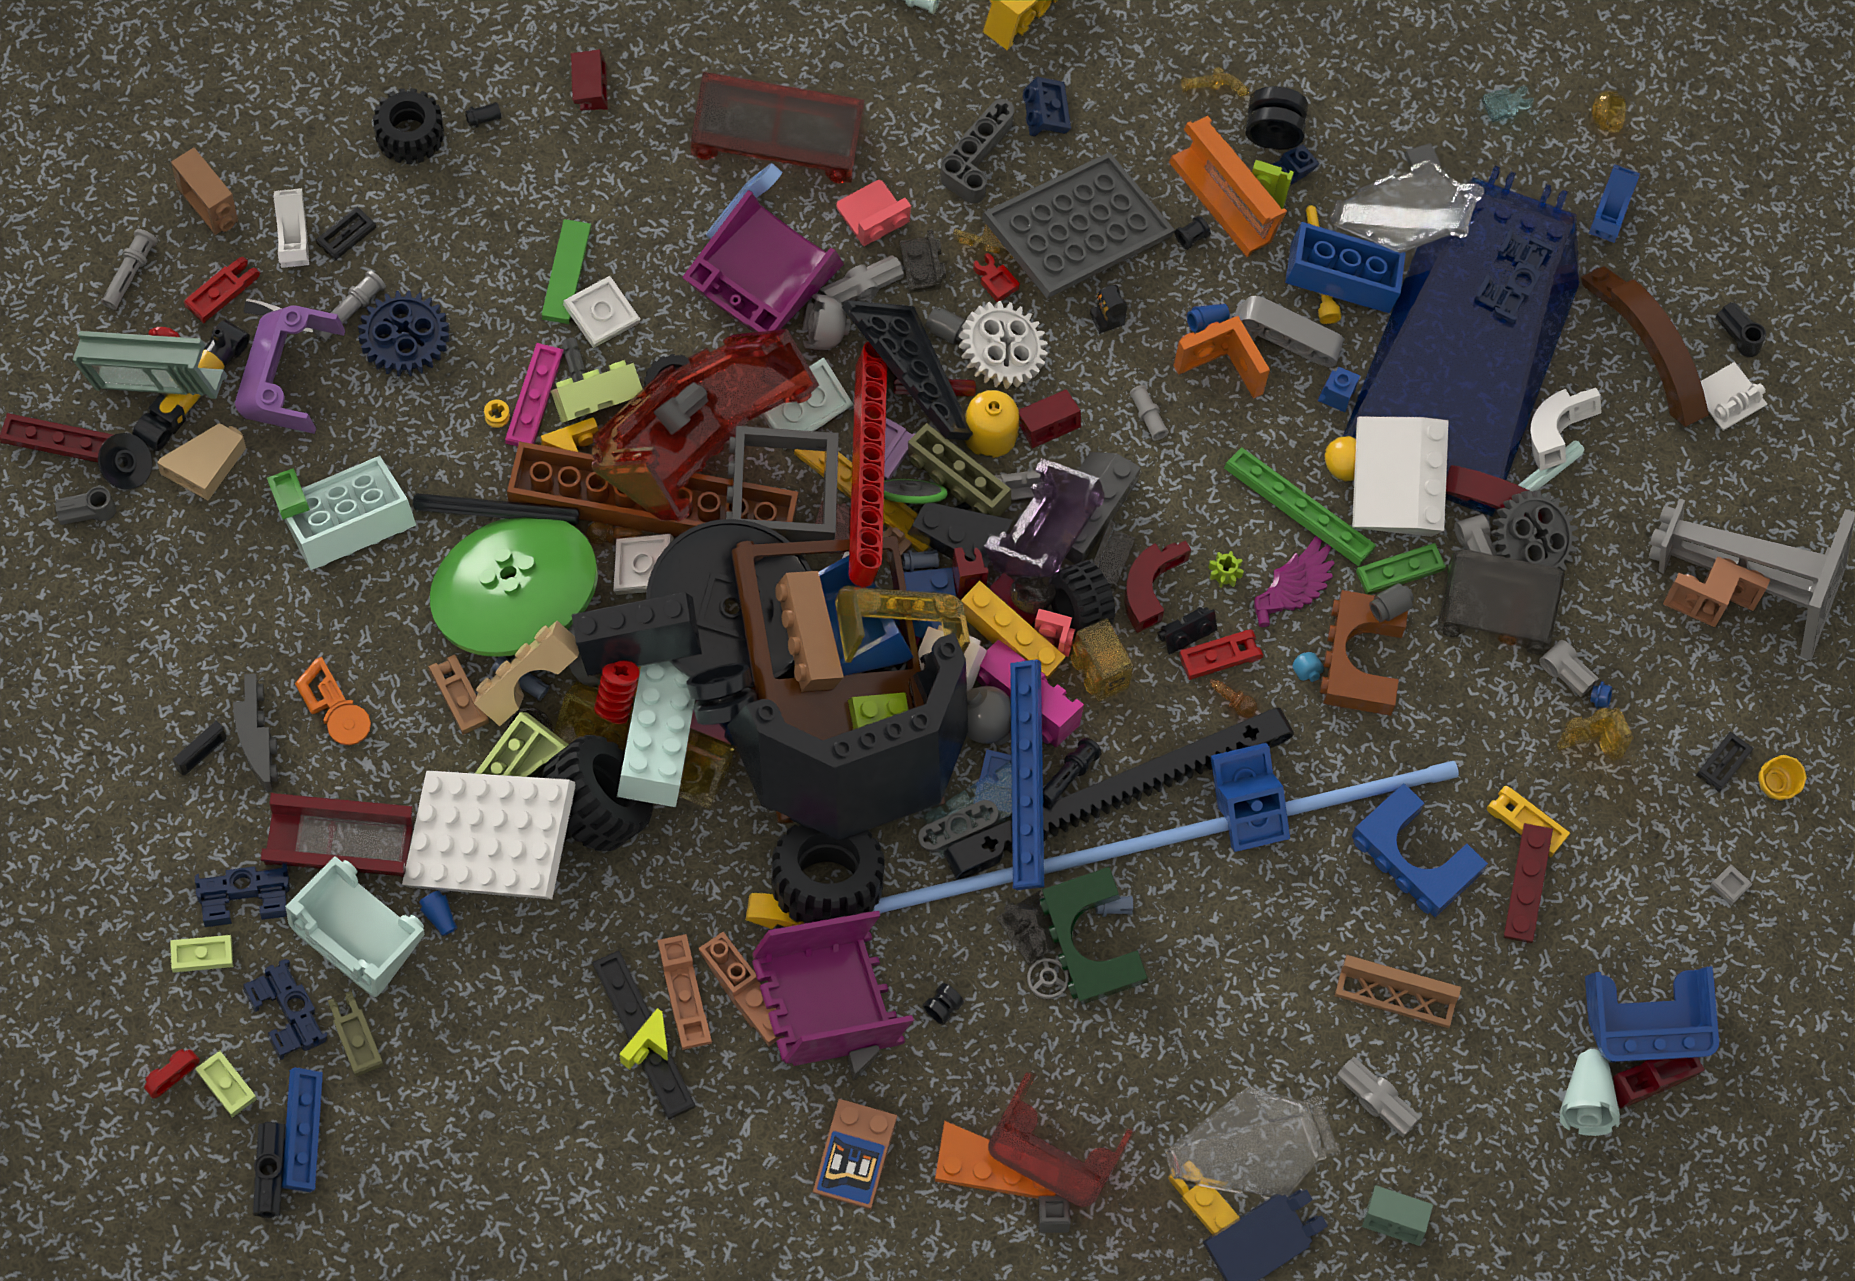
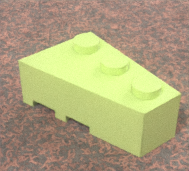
[551,360,644,422]
[475,712,569,777]

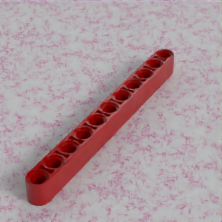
[849,342,887,587]

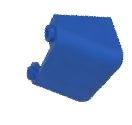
[819,555,914,676]

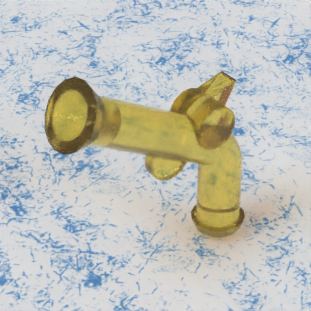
[1181,66,1249,97]

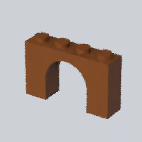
[1320,590,1408,716]

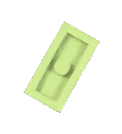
[170,935,233,973]
[195,1051,257,1117]

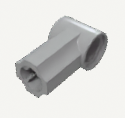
[1454,514,1500,572]
[1539,640,1599,697]

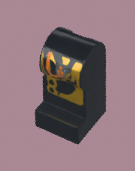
[1089,285,1127,334]

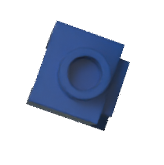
[1317,366,1360,412]

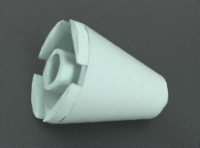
[1560,1049,1620,1136]

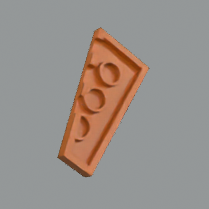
[935,1121,1059,1199]

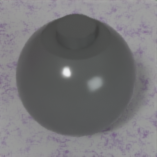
[967,686,1011,745]

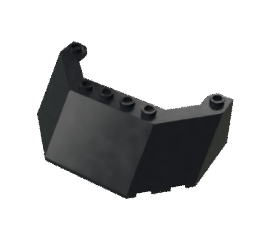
[727,633,968,842]

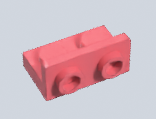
[1034,609,1075,657]

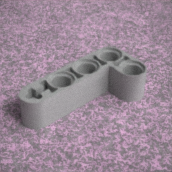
[1234,296,1344,367]

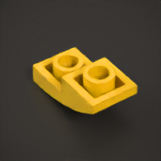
[746,893,804,929]

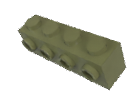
[908,423,1012,517]

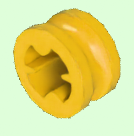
[484,399,510,428]

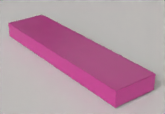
[505,343,564,446]

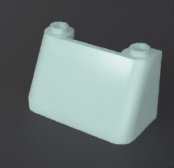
[285,856,425,997]

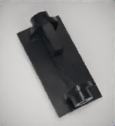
[1157,607,1218,655]

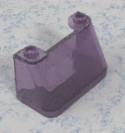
[984,458,1105,577]

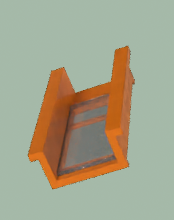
[1169,116,1287,257]

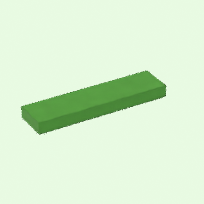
[542,219,591,324]

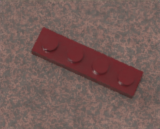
[0,413,113,463]
[1503,823,1553,943]

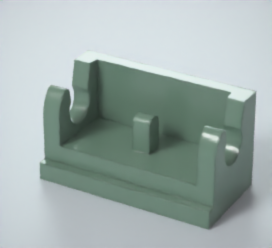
[1362,1185,1433,1246]

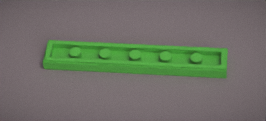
[1224,447,1376,567]

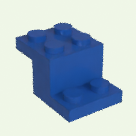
[1211,743,1290,852]

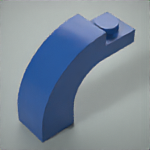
[1589,164,1640,243]

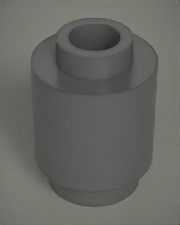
[925,307,966,345]
[1369,583,1414,622]

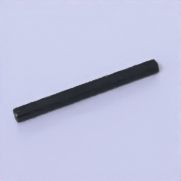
[413,493,580,525]

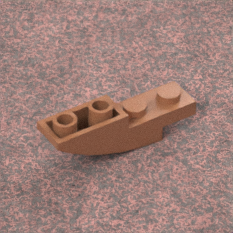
[699,932,784,1046]

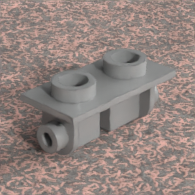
[995,469,1053,500]

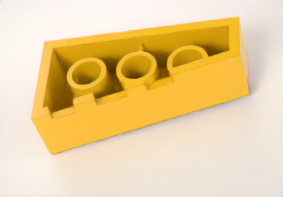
[983,0,1057,50]

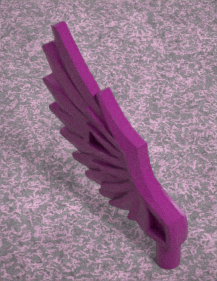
[1254,536,1335,627]

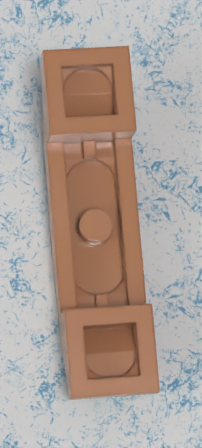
[657,934,712,1050]

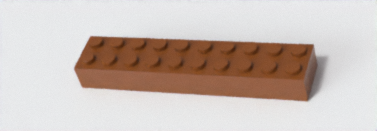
[507,441,799,537]

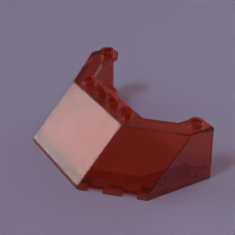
[592,329,819,522]

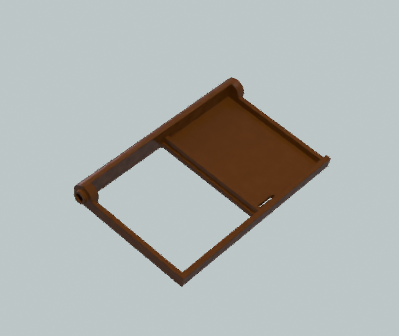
[731,536,945,824]

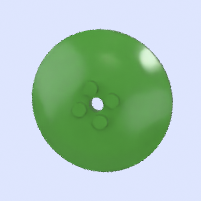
[430,517,598,657]

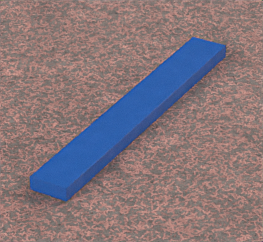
[1010,659,1044,890]

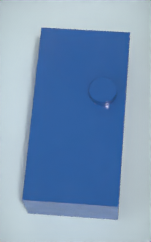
[1285,222,1406,314]

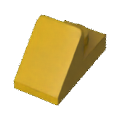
[541,417,598,452]

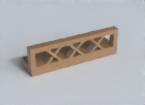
[1335,955,1461,1028]

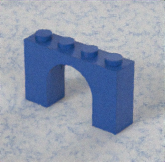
[1352,783,1488,917]

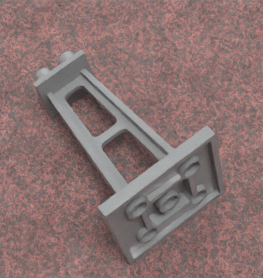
[1649,499,1855,661]

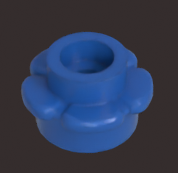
[1590,681,1613,709]

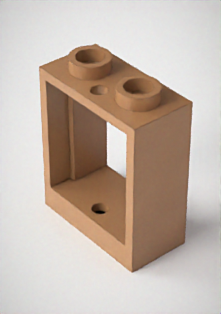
[171,148,238,235]

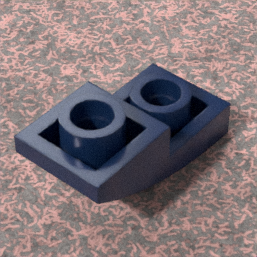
[1271,144,1319,186]

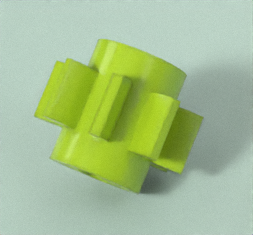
[1208,551,1244,588]

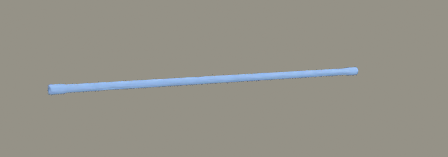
[874,761,1459,913]

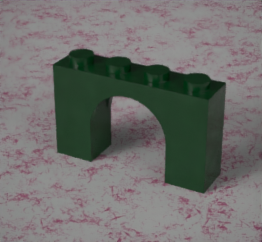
[1039,867,1149,1005]

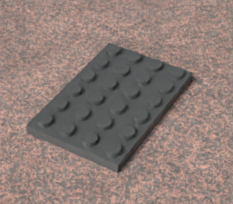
[981,152,1175,299]

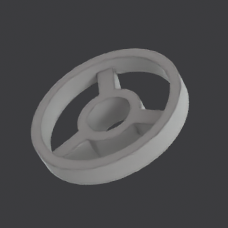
[1027,958,1069,999]

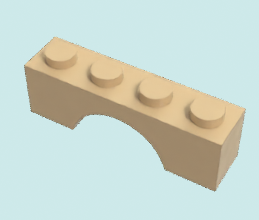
[474,621,579,726]

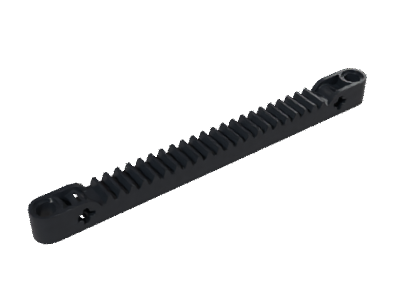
[943,708,1294,880]

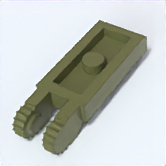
[327,991,384,1077]

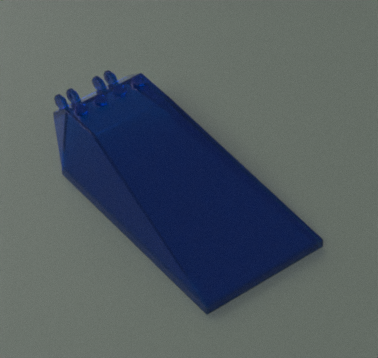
[1343,165,1579,517]

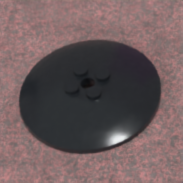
[645,519,812,688]

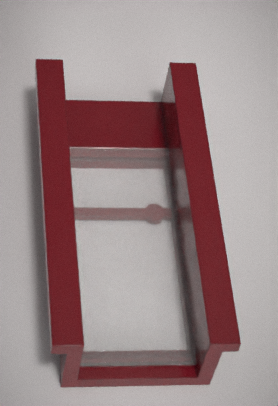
[260,793,414,878]

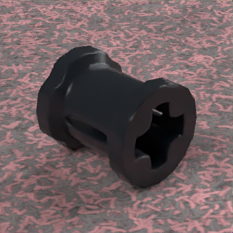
[1174,215,1211,250]

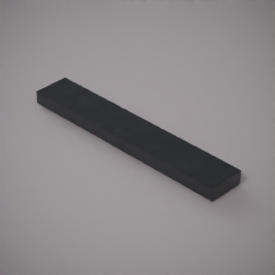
[592,950,696,1120]

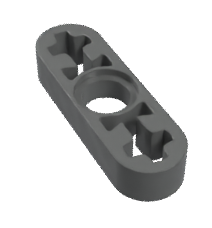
[918,800,1000,853]

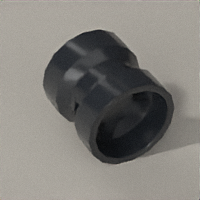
[922,983,964,1025]

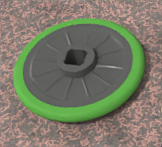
[884,479,948,504]

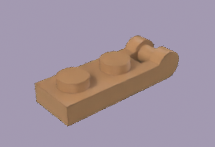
[428,654,489,735]

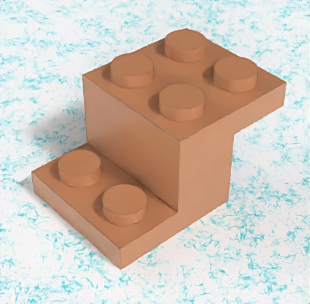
[1663,556,1770,627]

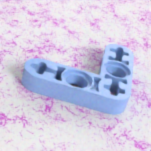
[706,163,782,239]

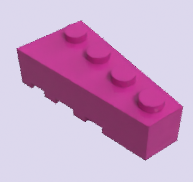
[976,640,1084,748]

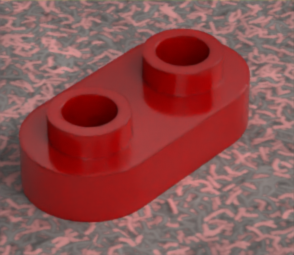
[144,1049,200,1098]

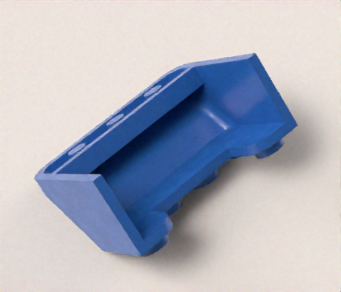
[1585,966,1719,1062]

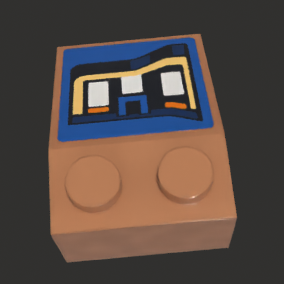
[813,1099,897,1209]

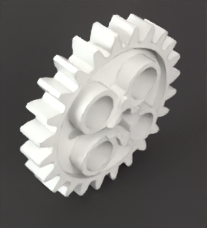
[959,301,1048,389]

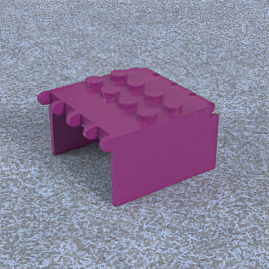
[752,910,914,1066]

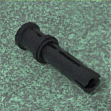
[1043,738,1101,808]

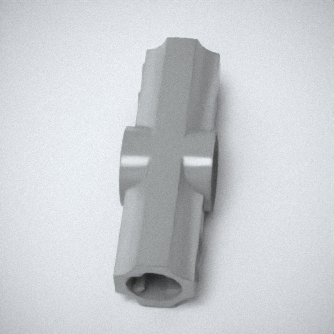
[820,255,904,305]
[1336,1057,1421,1137]

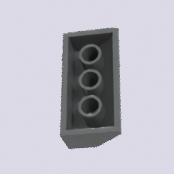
[1032,452,1141,564]

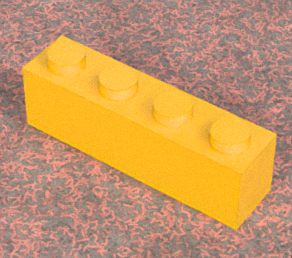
[955,581,1066,679]

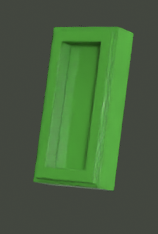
[267,468,310,519]

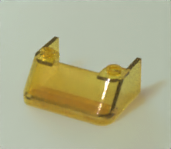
[835,586,970,663]

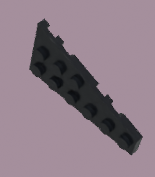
[842,300,973,441]

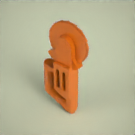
[295,657,371,746]

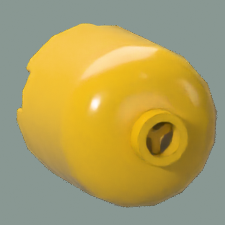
[964,390,1019,458]

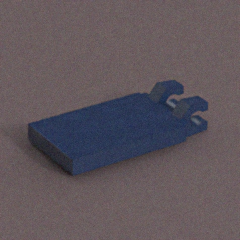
[1203,1189,1328,1281]

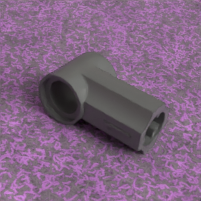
[654,382,708,435]
[55,486,116,525]

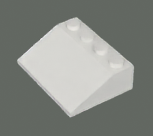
[1352,417,1448,536]

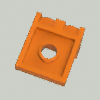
[1174,316,1270,398]

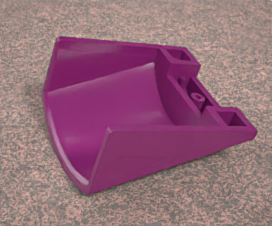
[682,190,844,340]

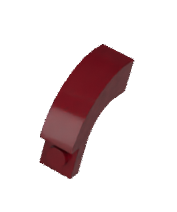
[1124,541,1191,633]

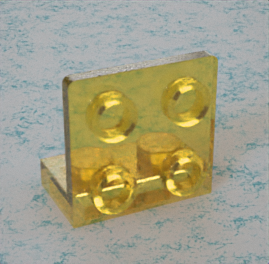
[1556,707,1633,761]

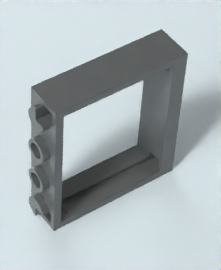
[726,426,839,542]

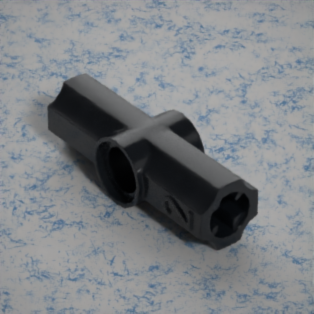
[253,1122,286,1218]

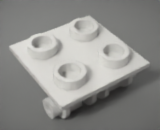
[1701,362,1767,431]

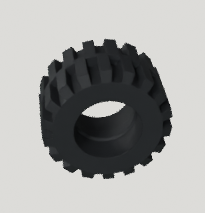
[373,88,444,164]
[1048,560,1115,639]

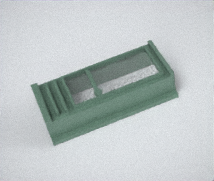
[72,331,228,399]

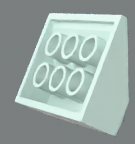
[284,456,416,570]

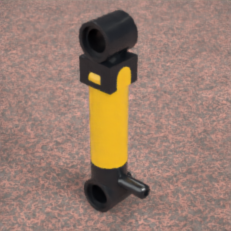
[133,320,250,451]

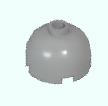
[803,294,851,350]

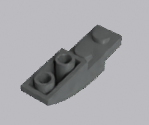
[233,674,278,792]

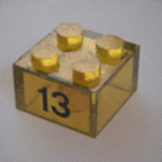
[1071,618,1134,702]

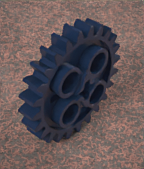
[358,290,450,377]

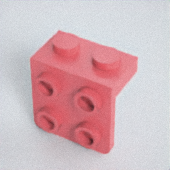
[836,180,911,247]

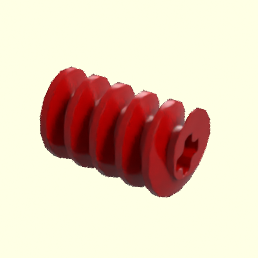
[594,661,640,724]

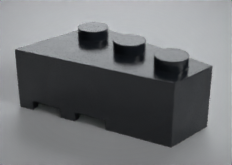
[907,503,1013,568]

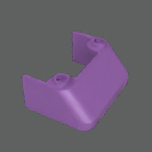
[235,306,345,434]

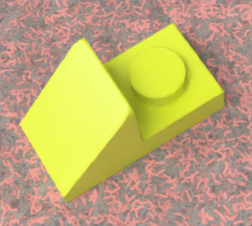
[620,1008,668,1070]

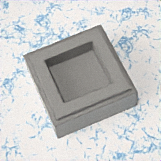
[1710,864,1752,906]

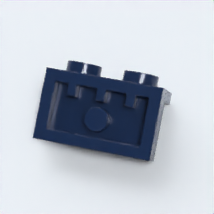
[1023,77,1071,136]

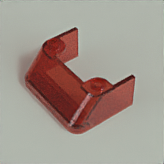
[988,1071,1137,1207]

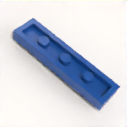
[282,1067,323,1192]

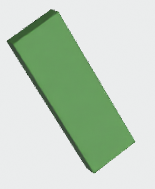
[1356,543,1446,595]

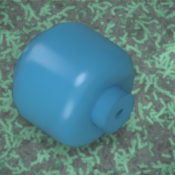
[1292,652,1324,682]

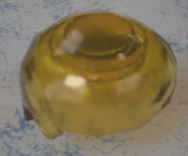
[1591,91,1626,133]

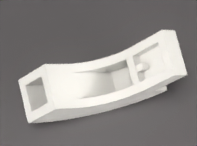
[274,188,309,268]
[1531,388,1601,471]

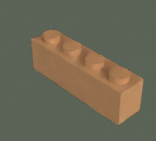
[775,571,844,692]

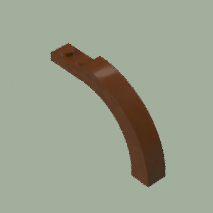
[1581,266,1709,427]

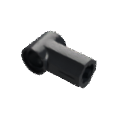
[1715,302,1766,357]

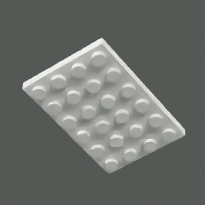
[402,771,575,899]

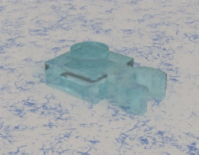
[1482,86,1534,122]

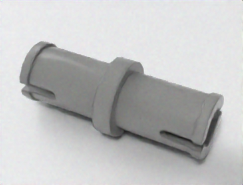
[1129,385,1169,440]

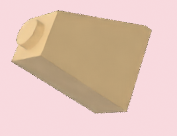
[157,423,246,501]

